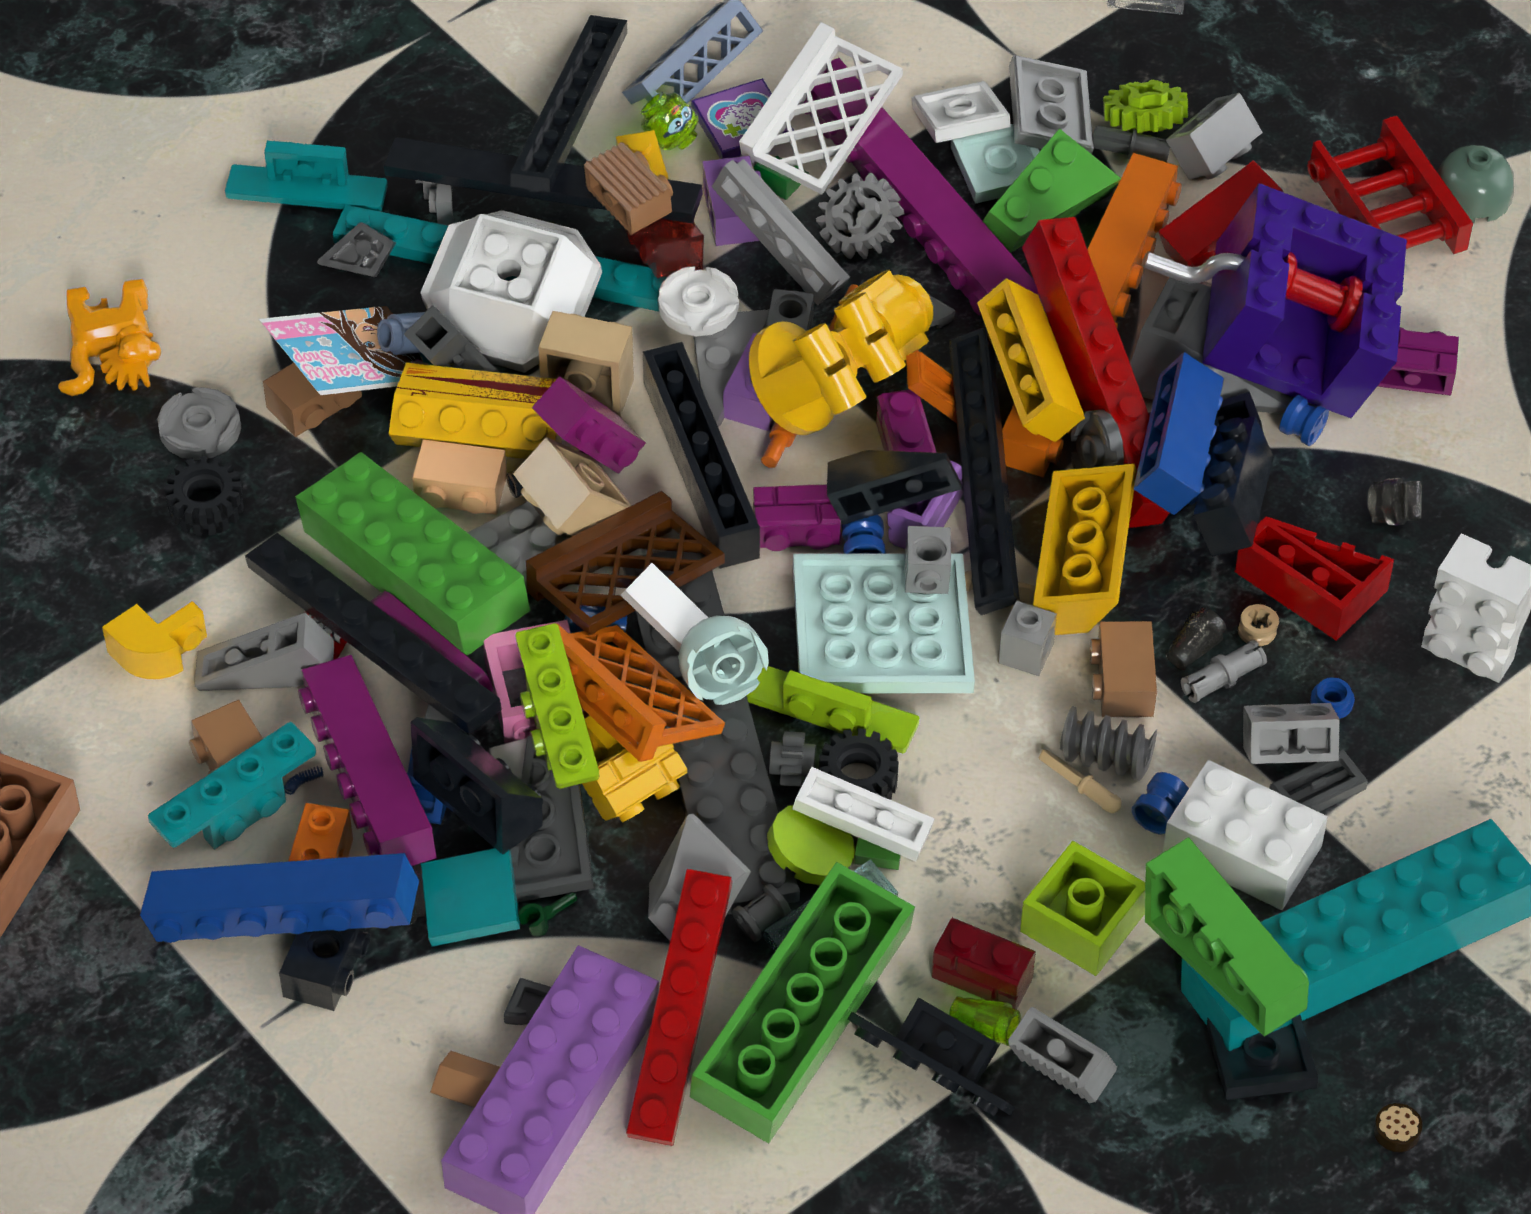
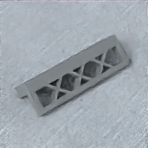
[712,159,850,305]

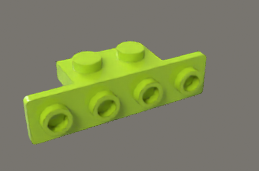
[515,623,600,789]
[746,666,920,754]

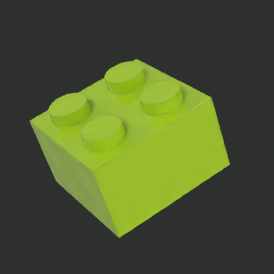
[1020,841,1145,976]

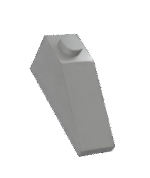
[195,612,334,691]

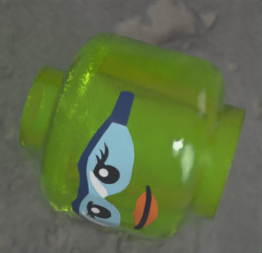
[640,92,699,151]

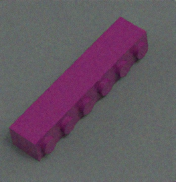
[298,655,437,866]

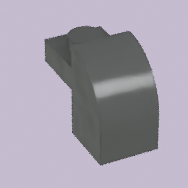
[404,305,500,373]

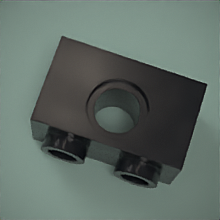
[279,928,370,1011]

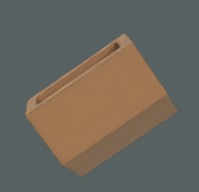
[430,1050,500,1108]

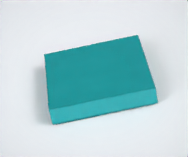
[421,848,520,947]

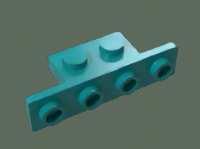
[225,140,387,212]
[148,722,316,850]

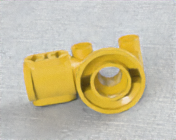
[749,269,933,435]

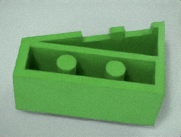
[983,128,1122,253]

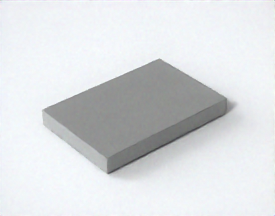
[1009,55,1094,154]

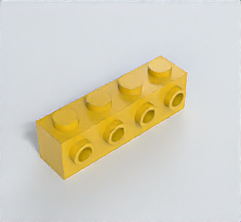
[977,278,1085,442]

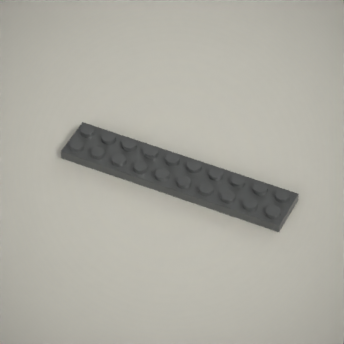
[623,551,800,915]

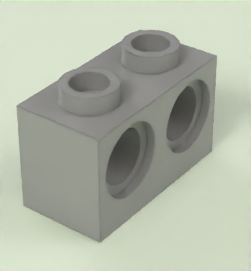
[1243,703,1340,764]

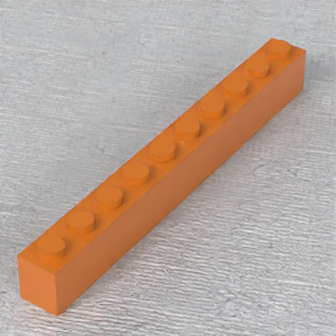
[1002,153,1182,477]

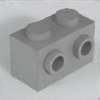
[1166,93,1263,180]

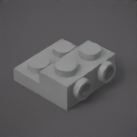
[467,501,567,592]

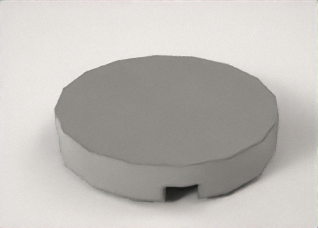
[157,387,241,460]

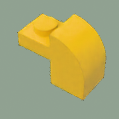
[102,601,207,679]

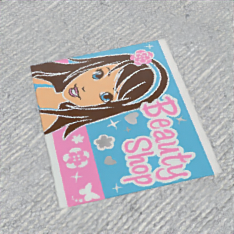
[259,306,435,395]

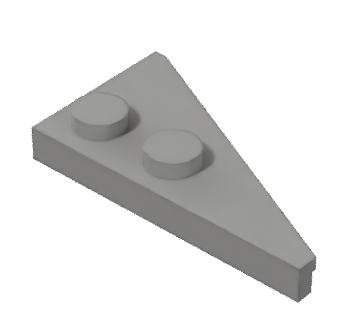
[693,310,769,427]

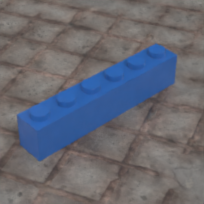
[140,853,419,943]

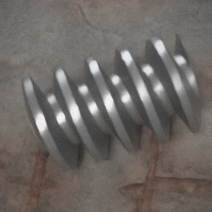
[1060,706,1157,781]

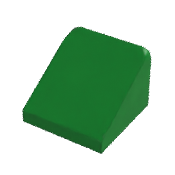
[754,156,809,200]

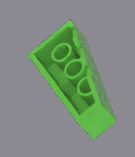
[1145,837,1309,1037]

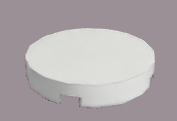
[658,266,739,337]

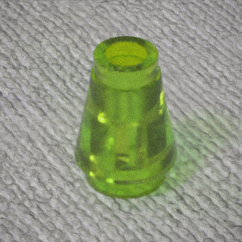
[949,996,1021,1046]

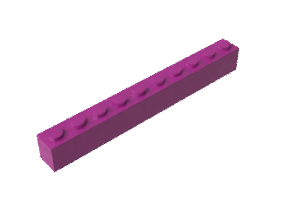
[803,58,1051,327]

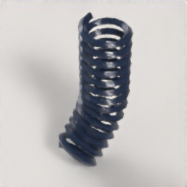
[284,766,324,795]

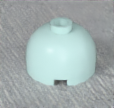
[678,615,769,705]

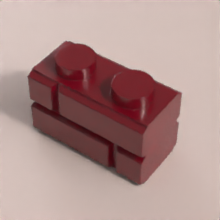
[932,917,1036,1012]

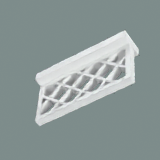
[739,22,903,194]

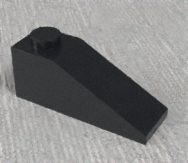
[827,450,962,525]

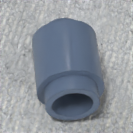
[377,312,425,355]

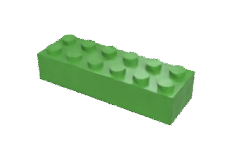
[295,452,530,656]
[690,862,915,1144]

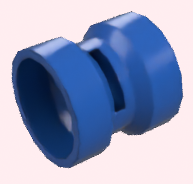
[842,515,886,554]
[1131,772,1189,835]

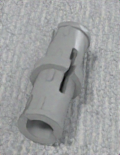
[1181,640,1267,703]

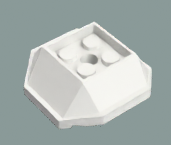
[421,210,602,373]

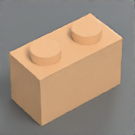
[412,439,507,515]

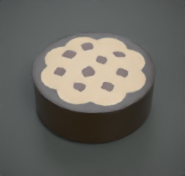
[1374,1103,1422,1152]

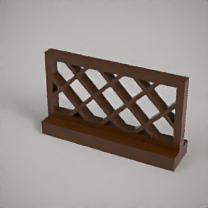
[526,491,725,635]

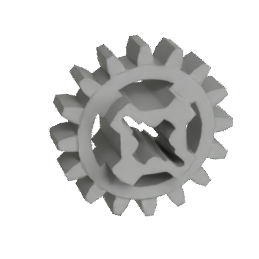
[816,173,904,259]

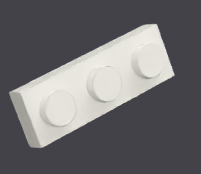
[793,767,934,862]

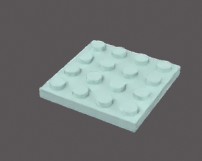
[793,554,975,694]

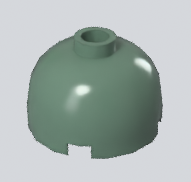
[1437,145,1514,223]

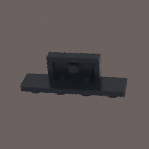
[847,997,1015,1117]

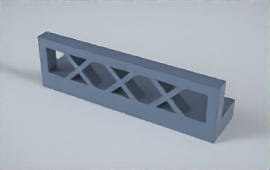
[622,0,763,122]

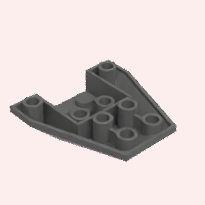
[1130,277,1294,414]

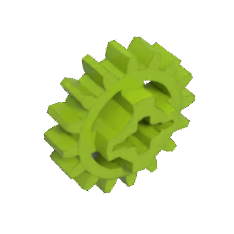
[1103,80,1188,134]

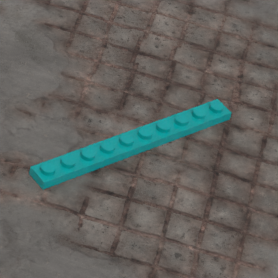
[333,204,674,312]

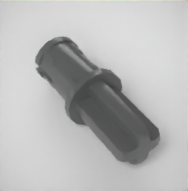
[1093,125,1170,162]

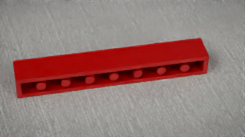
[1022,217,1170,528]

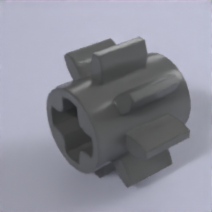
[769,731,816,787]

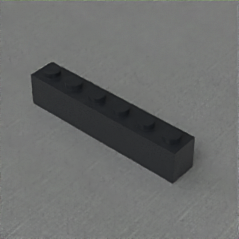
[643,342,760,569]

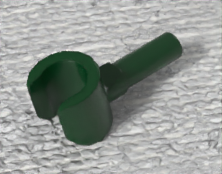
[519,892,577,937]

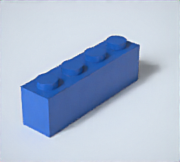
[1133,352,1224,515]

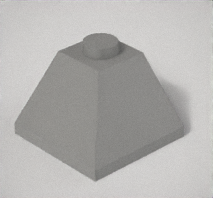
[648,814,751,940]

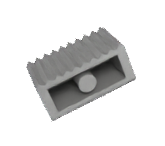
[1008,1007,1117,1103]

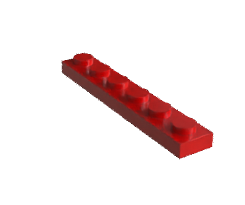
[626,869,733,1146]

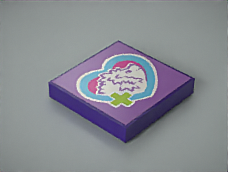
[691,78,794,159]

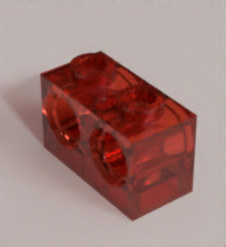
[627,219,704,278]

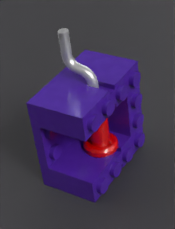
[1142,183,1407,418]

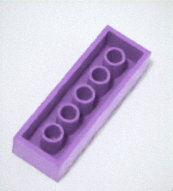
[441,945,659,1214]

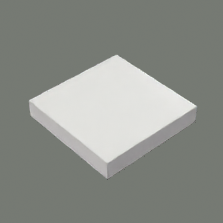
[912,81,1011,143]

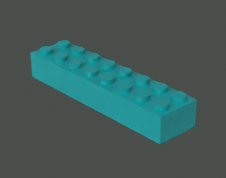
[1181,819,1531,1051]

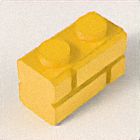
[582,744,688,822]

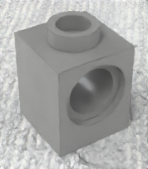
[905,526,951,594]
[999,601,1057,676]

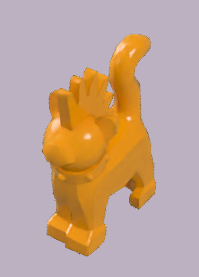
[58,279,161,396]

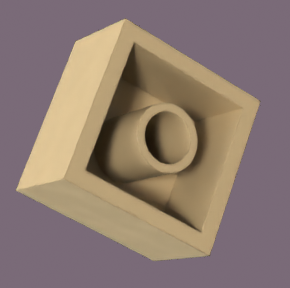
[538,311,634,417]
[513,437,632,536]

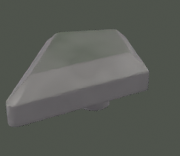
[317,222,396,277]

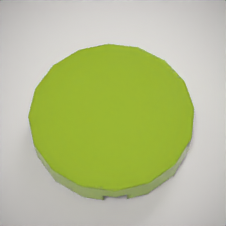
[767,805,855,885]

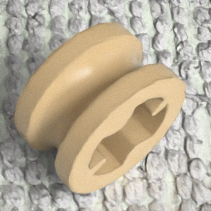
[1238,604,1279,646]

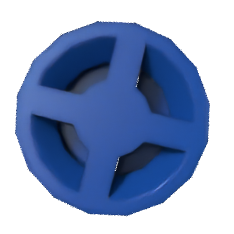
[1279,395,1329,446]

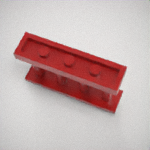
[1308,115,1473,254]

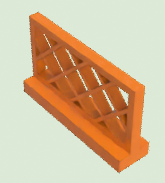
[557,624,725,762]

